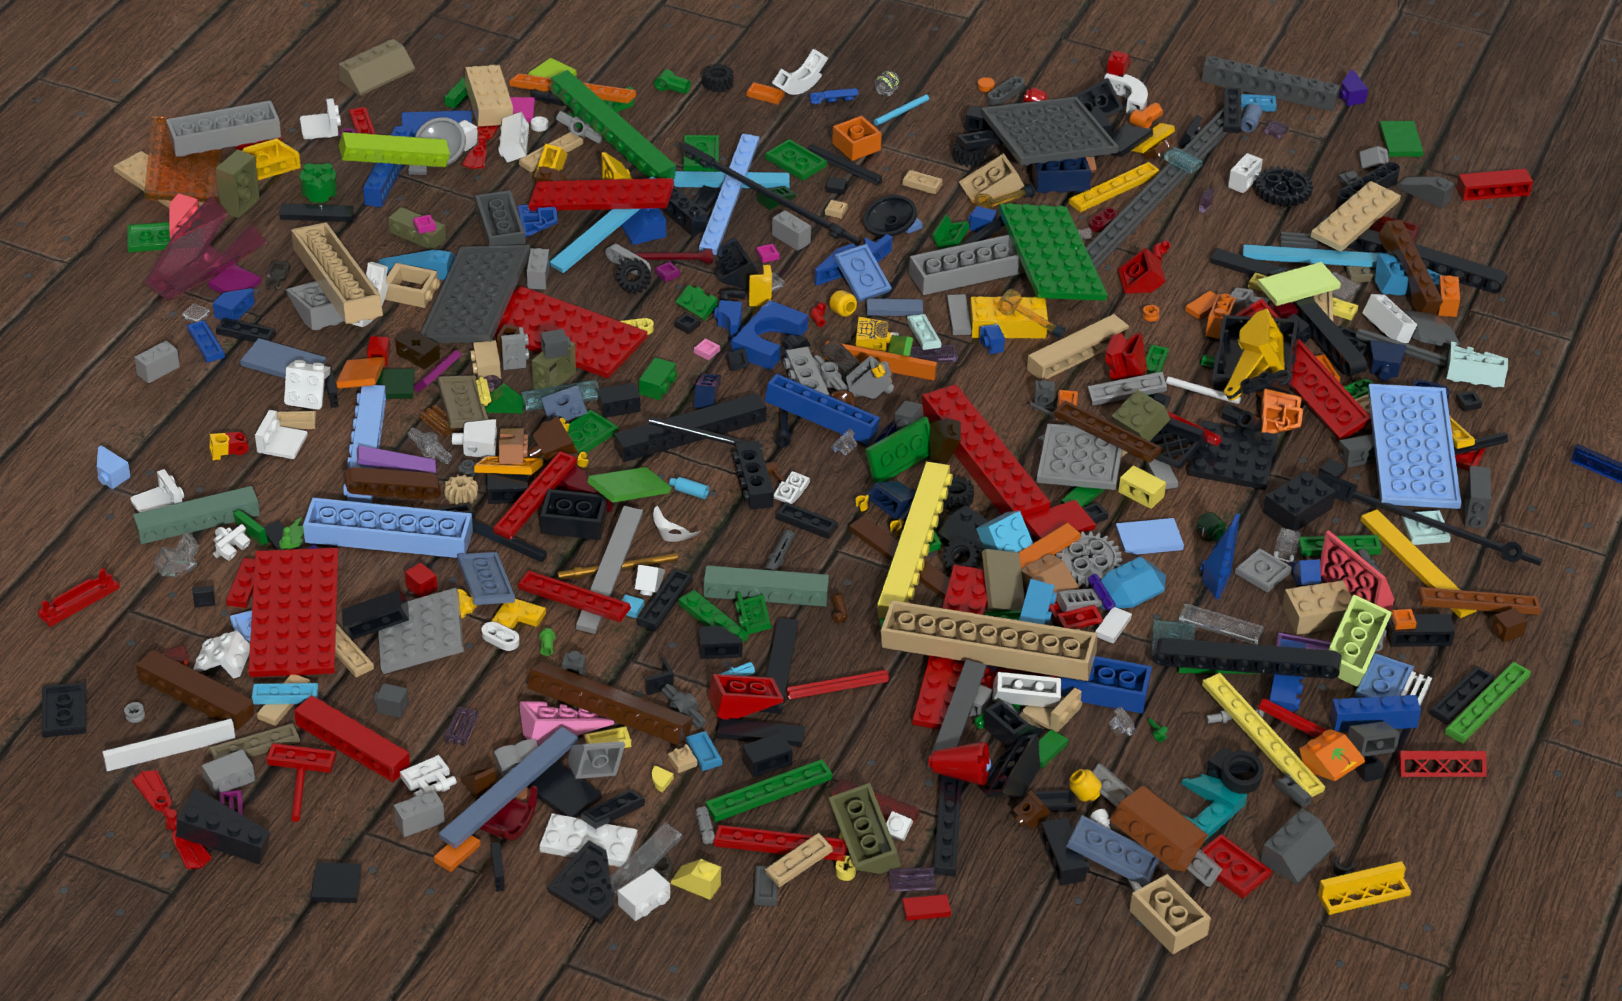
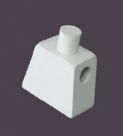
[452,419,497,458]

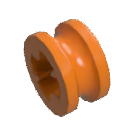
[1143,305,1160,322]

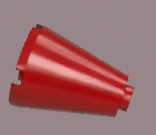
[929,742,990,785]

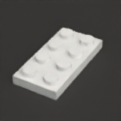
[540,814,638,868]

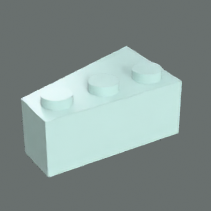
[1447,341,1508,387]

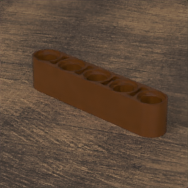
[343,467,441,500]

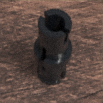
[531,89,565,107]

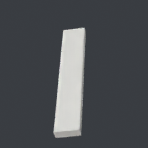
[103,719,235,771]

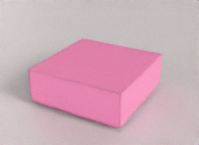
[694,339,720,360]

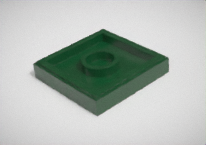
[376,369,415,399]

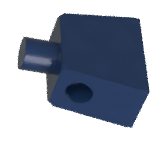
[1368,340,1407,380]

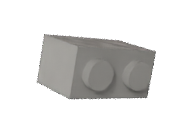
[772,210,811,251]
[527,248,550,290]
[134,341,180,384]
[202,749,255,797]
[394,790,445,837]

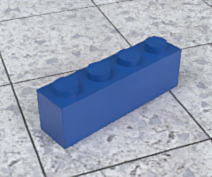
[1270,639,1306,713]
[1330,695,1421,732]

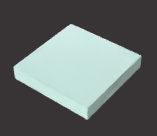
[1400,510,1451,545]

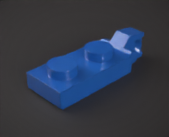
[810,88,858,105]

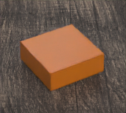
[1391,609,1417,630]

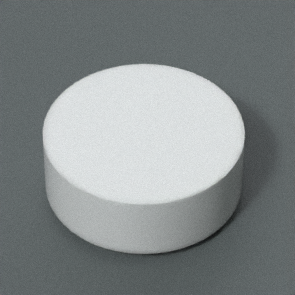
[531,116,548,132]

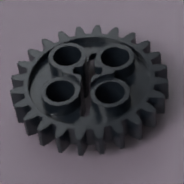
[1255,166,1313,207]

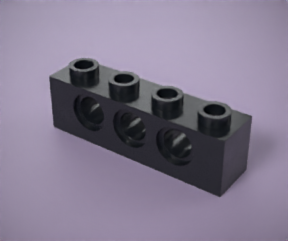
[660,185,707,236]
[732,440,774,510]

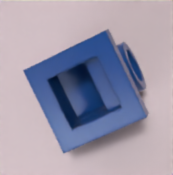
[979,324,1005,354]

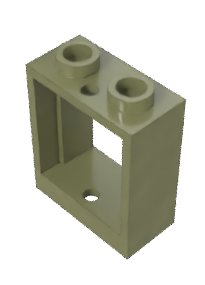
[532,341,576,396]

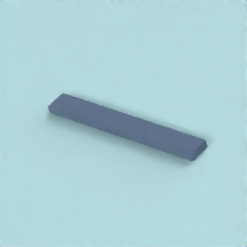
[439,727,578,849]

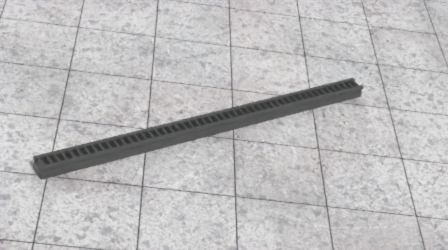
[1086,107,1244,269]

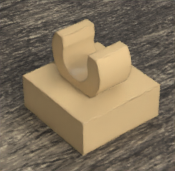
[668,744,697,773]

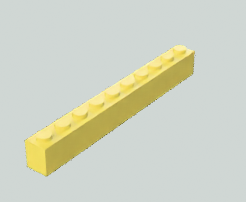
[878,462,953,619]

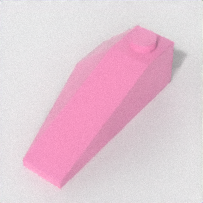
[519,702,614,746]

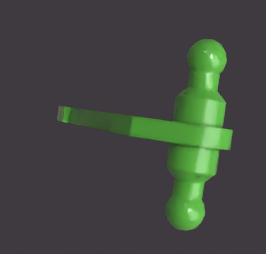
[279,517,304,550]

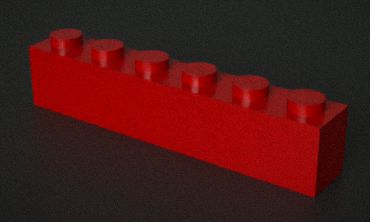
[294,695,410,783]

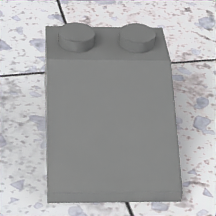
[286,281,344,330]

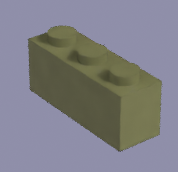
[388,207,446,250]

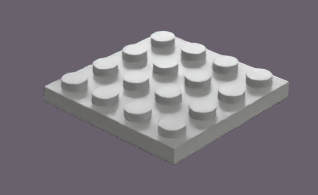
[1037,424,1122,490]
[378,588,464,674]

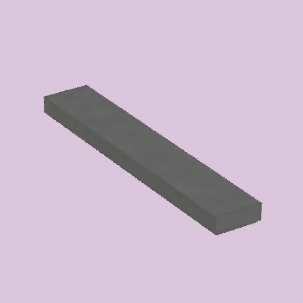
[927,659,987,771]

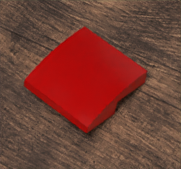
[1049,598,1103,629]

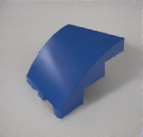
[518,205,558,237]

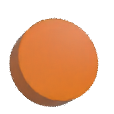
[977,77,995,92]

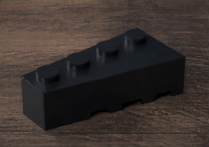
[176,788,270,865]

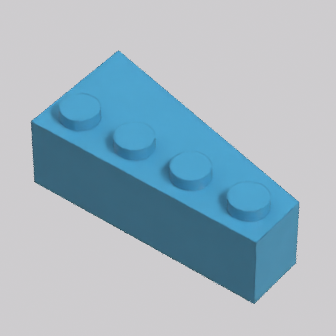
[1019,579,1057,625]

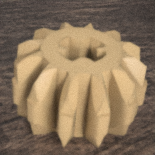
[444,474,478,505]

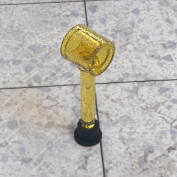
[973,183,1035,212]
[997,289,1067,340]

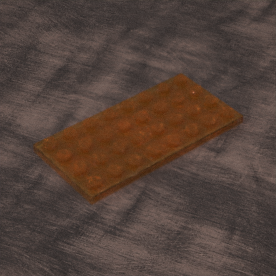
[144,116,222,203]

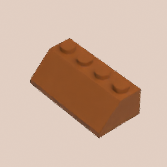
[1109,786,1208,872]

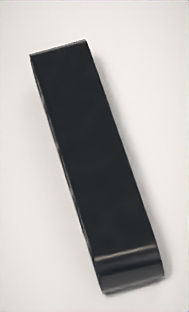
[1335,162,1400,210]

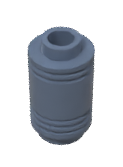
[1241,104,1262,132]

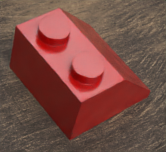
[1118,247,1166,293]

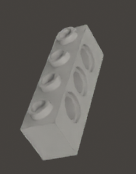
[783,347,829,396]

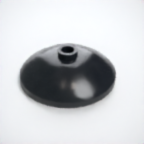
[864,195,917,237]

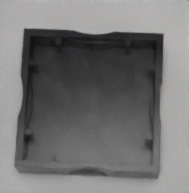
[1212,315,1300,394]

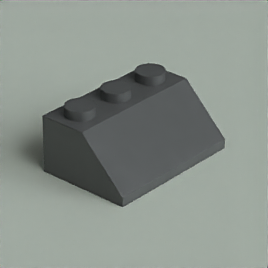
[1261,808,1335,885]

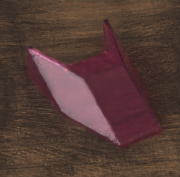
[145,196,267,301]

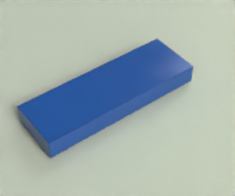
[187,320,225,363]

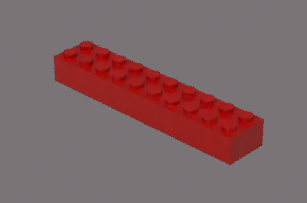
[922,384,1050,527]

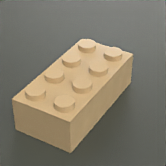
[465,65,513,126]

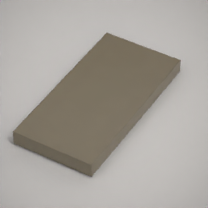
[437,375,489,428]

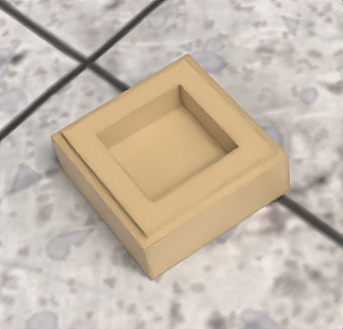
[825,200,848,219]

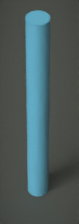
[874,94,929,126]

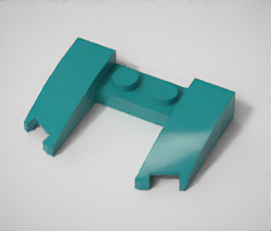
[1182,774,1247,843]

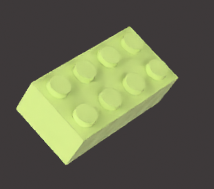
[1328,595,1392,687]

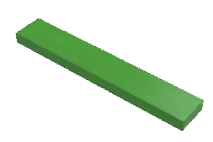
[1445,662,1531,744]

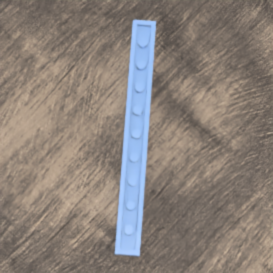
[699,134,759,255]

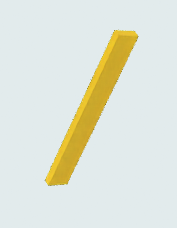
[1360,509,1477,618]

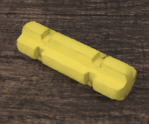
[476,377,492,406]

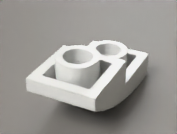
[774,471,810,504]

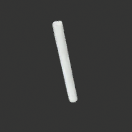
[1166,376,1241,404]

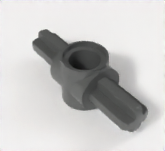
[662,684,706,729]

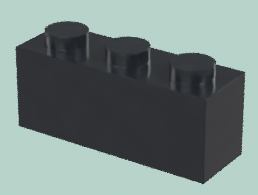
[342,589,409,640]
[1386,614,1455,647]
[1040,818,1089,886]

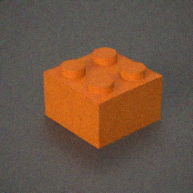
[832,116,882,161]

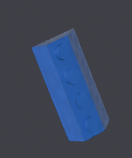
[610,208,666,245]

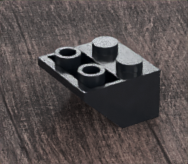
[983,700,1044,748]

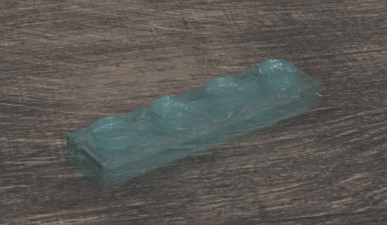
[522,380,600,411]

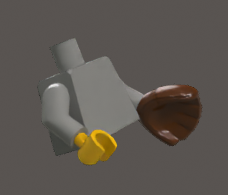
[830,356,894,407]

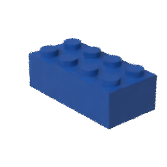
[1061,656,1152,713]

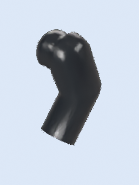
[720,289,746,301]

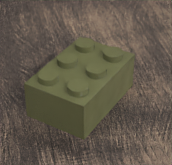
[216,150,260,219]

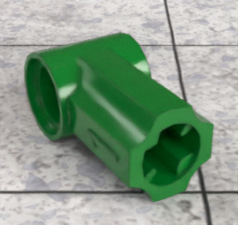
[654,69,691,95]

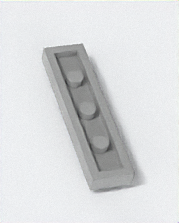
[1088,372,1167,406]

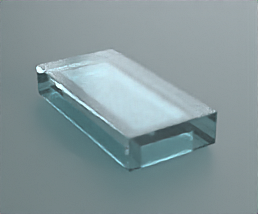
[1164,147,1203,174]

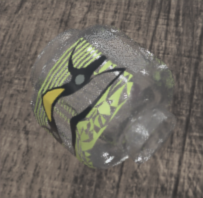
[874,71,900,96]

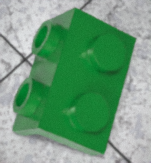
[933,215,970,249]
[675,284,719,321]
[735,592,772,634]

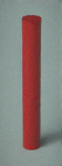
[291,767,306,822]

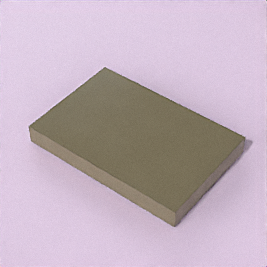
[982,549,1025,611]

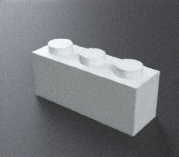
[498,112,529,163]
[1362,294,1417,343]
[993,672,1061,708]

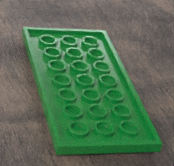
[998,203,1108,301]

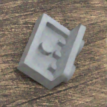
[501,327,529,370]

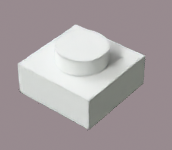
[886,811,913,841]

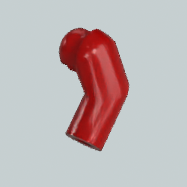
[1152,240,1171,262]
[810,302,827,327]

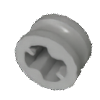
[124,702,145,723]

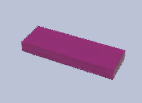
[414,350,461,392]

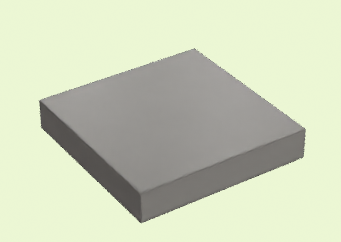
[1235,548,1292,593]

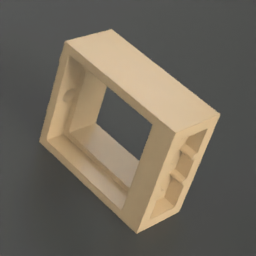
[385,263,440,308]

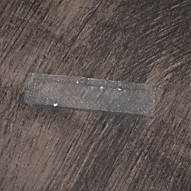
[1178,603,1264,645]
[611,822,683,897]

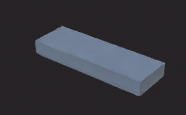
[867,299,923,316]

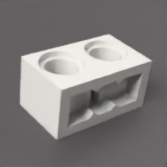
[1228,153,1263,193]

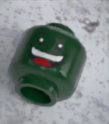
[1196,512,1226,541]

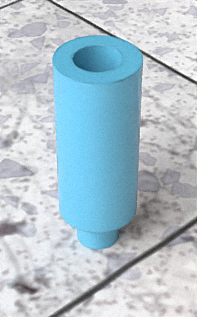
[669,477,709,500]

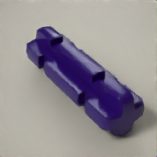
[1088,574,1116,610]

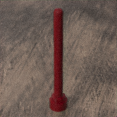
[627,249,713,263]

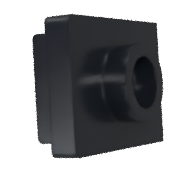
[645,657,674,695]

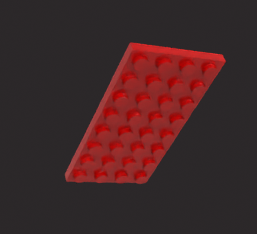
[494,286,648,379]
[249,548,339,677]

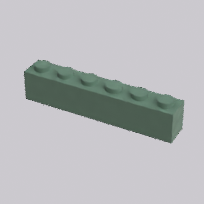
[133,486,260,544]
[704,566,829,607]

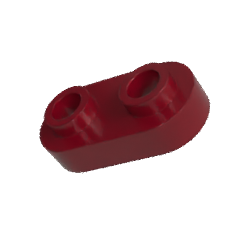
[1089,207,1119,232]

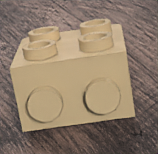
[1023,688,1082,733]

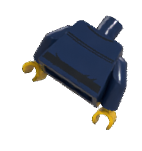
[856,481,916,536]

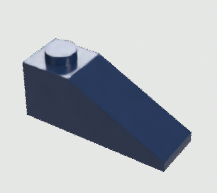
[694,373,721,409]

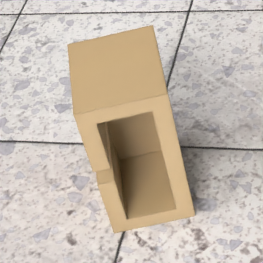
[470,341,501,381]

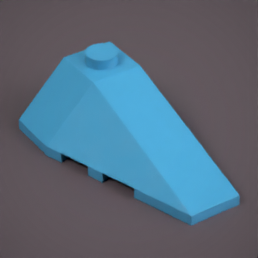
[378,250,455,280]
[1375,253,1444,295]

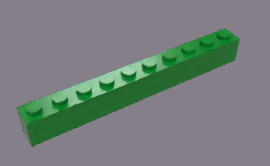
[550,70,676,179]

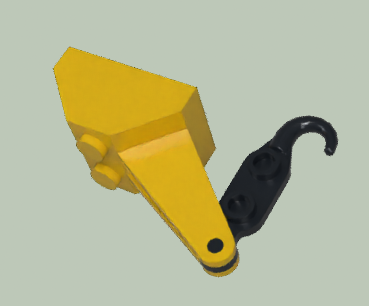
[1224,309,1292,401]

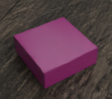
[413,215,436,234]
[756,244,780,263]

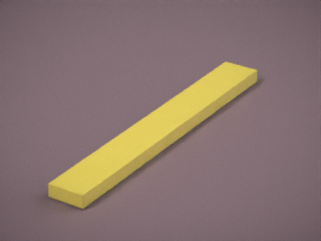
[1202,673,1325,797]

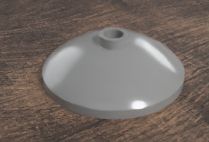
[415,117,466,167]

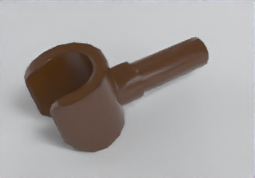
[765,462,785,483]

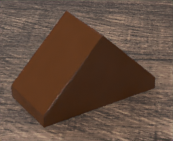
[460,767,496,800]

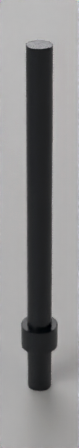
[648,416,764,451]

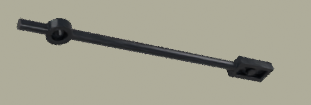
[681,142,862,246]
[1317,472,1543,566]

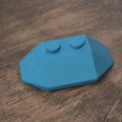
[1090,557,1166,609]

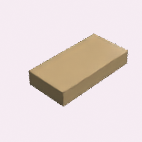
[277,411,316,429]

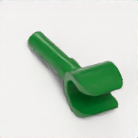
[1148,718,1168,742]

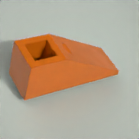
[1205,294,1236,339]

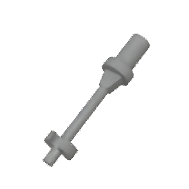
[1206,705,1265,724]

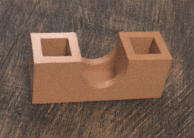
[499,428,528,464]

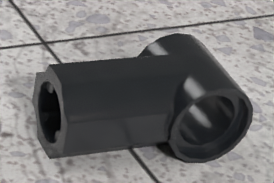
[1221,404,1261,431]

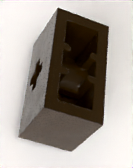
[396,329,440,370]

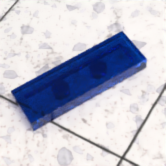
[1571,444,1622,484]

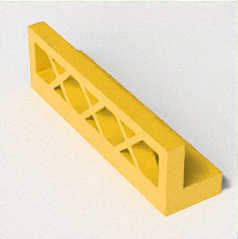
[1318,861,1411,915]

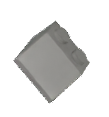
[568,741,625,779]

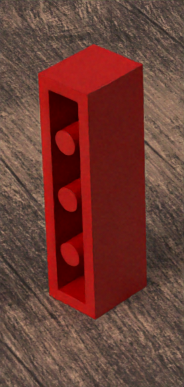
[1456,169,1533,201]

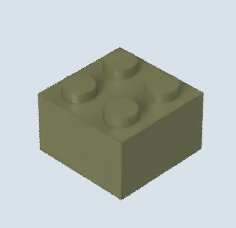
[1112,389,1171,441]

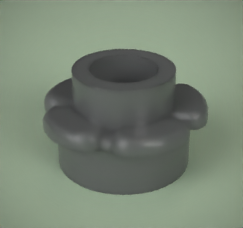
[458,460,476,477]

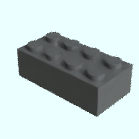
[475,190,526,246]

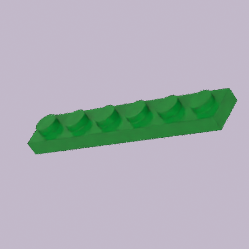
[705,759,832,822]

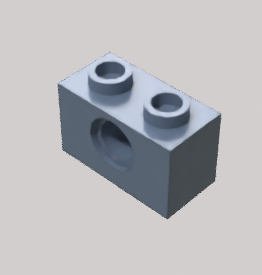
[541,385,587,421]

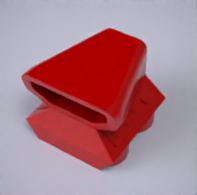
[1106,333,1147,381]

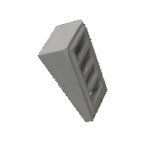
[1056,588,1102,612]

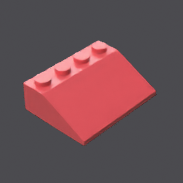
[1320,531,1394,612]

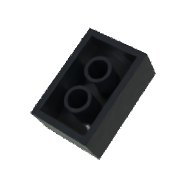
[1263,470,1336,533]
[541,489,608,540]

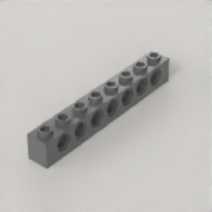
[1202,56,1340,112]

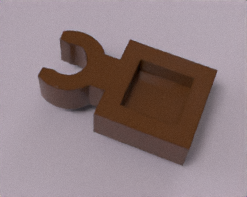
[1144,137,1173,159]

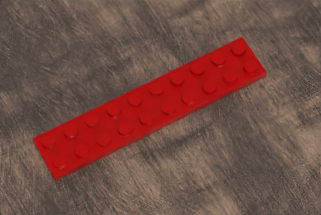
[1234,298,1371,440]
[913,564,987,730]

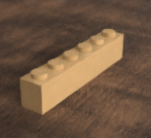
[1027,314,1129,381]

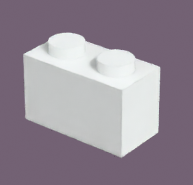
[618,868,670,921]

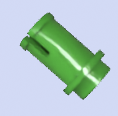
[539,628,556,656]

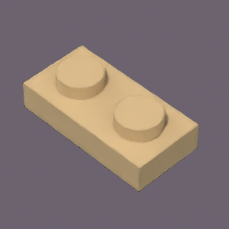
[903,170,942,194]

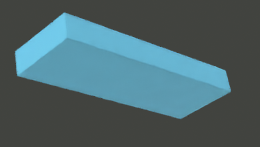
[252,683,319,704]

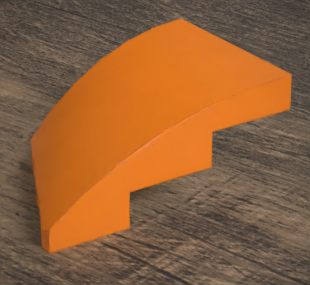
[1260,389,1303,434]

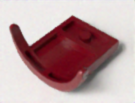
[479,786,537,841]

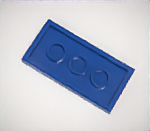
[402,110,472,137]

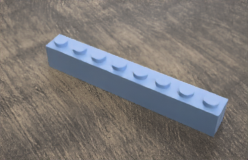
[344,385,386,504]

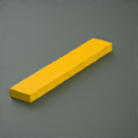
[1069,162,1160,212]

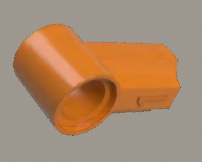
[1130,102,1163,128]

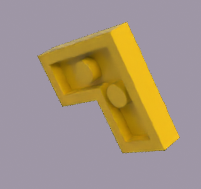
[491,599,546,630]

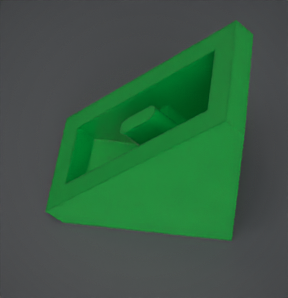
[485,383,524,414]

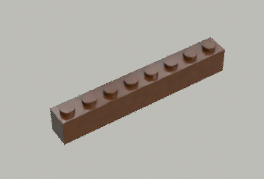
[527,662,693,745]

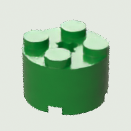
[300,163,337,203]

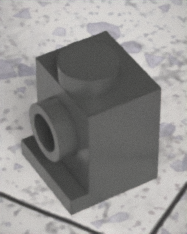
[1034,380,1055,411]
[562,651,587,677]

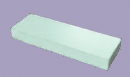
[907,314,941,350]

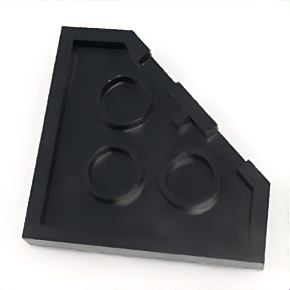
[547,840,615,924]

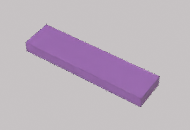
[357,445,436,475]

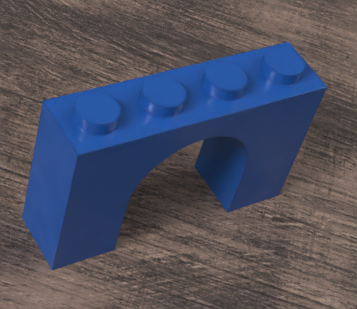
[730,300,808,370]

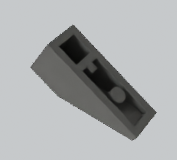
[1397,177,1454,208]

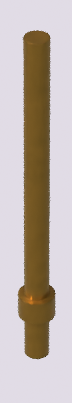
[557,553,678,580]

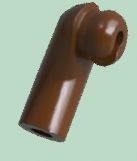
[832,593,848,623]

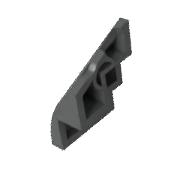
[1403,310,1460,347]

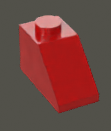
[1107,51,1131,77]

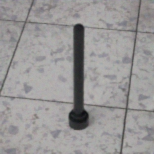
[775,409,791,447]

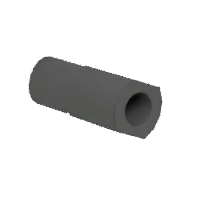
[1275,774,1312,808]

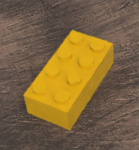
[970,296,1048,338]

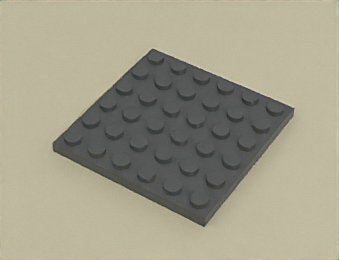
[981,97,1119,165]

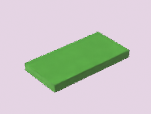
[587,467,671,503]

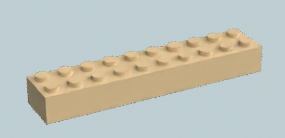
[291,222,383,324]
[881,600,1097,681]

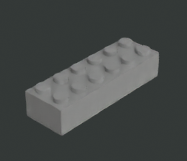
[166,100,281,157]
[909,235,1024,295]

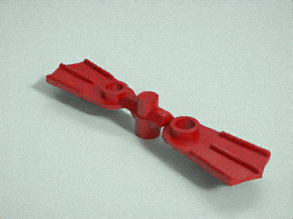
[462,125,500,169]
[132,770,212,869]

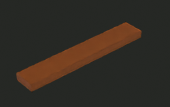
[1417,587,1541,615]

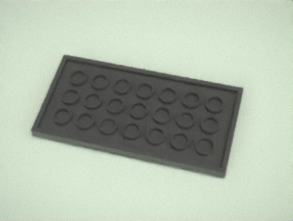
[421,245,531,343]

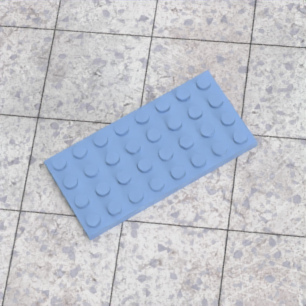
[1368,384,1461,509]

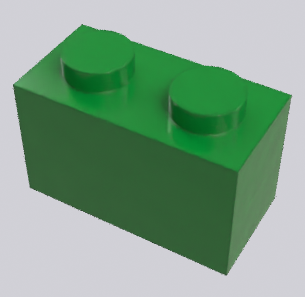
[639,357,678,400]

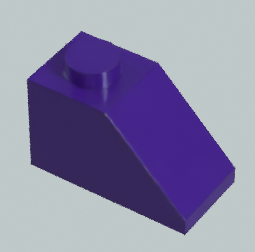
[1339,70,1368,106]

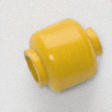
[829,290,857,317]
[1069,769,1102,802]

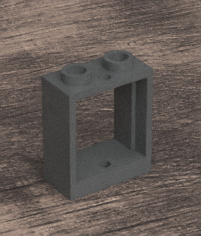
[1464,466,1491,529]

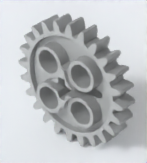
[1056,531,1122,588]

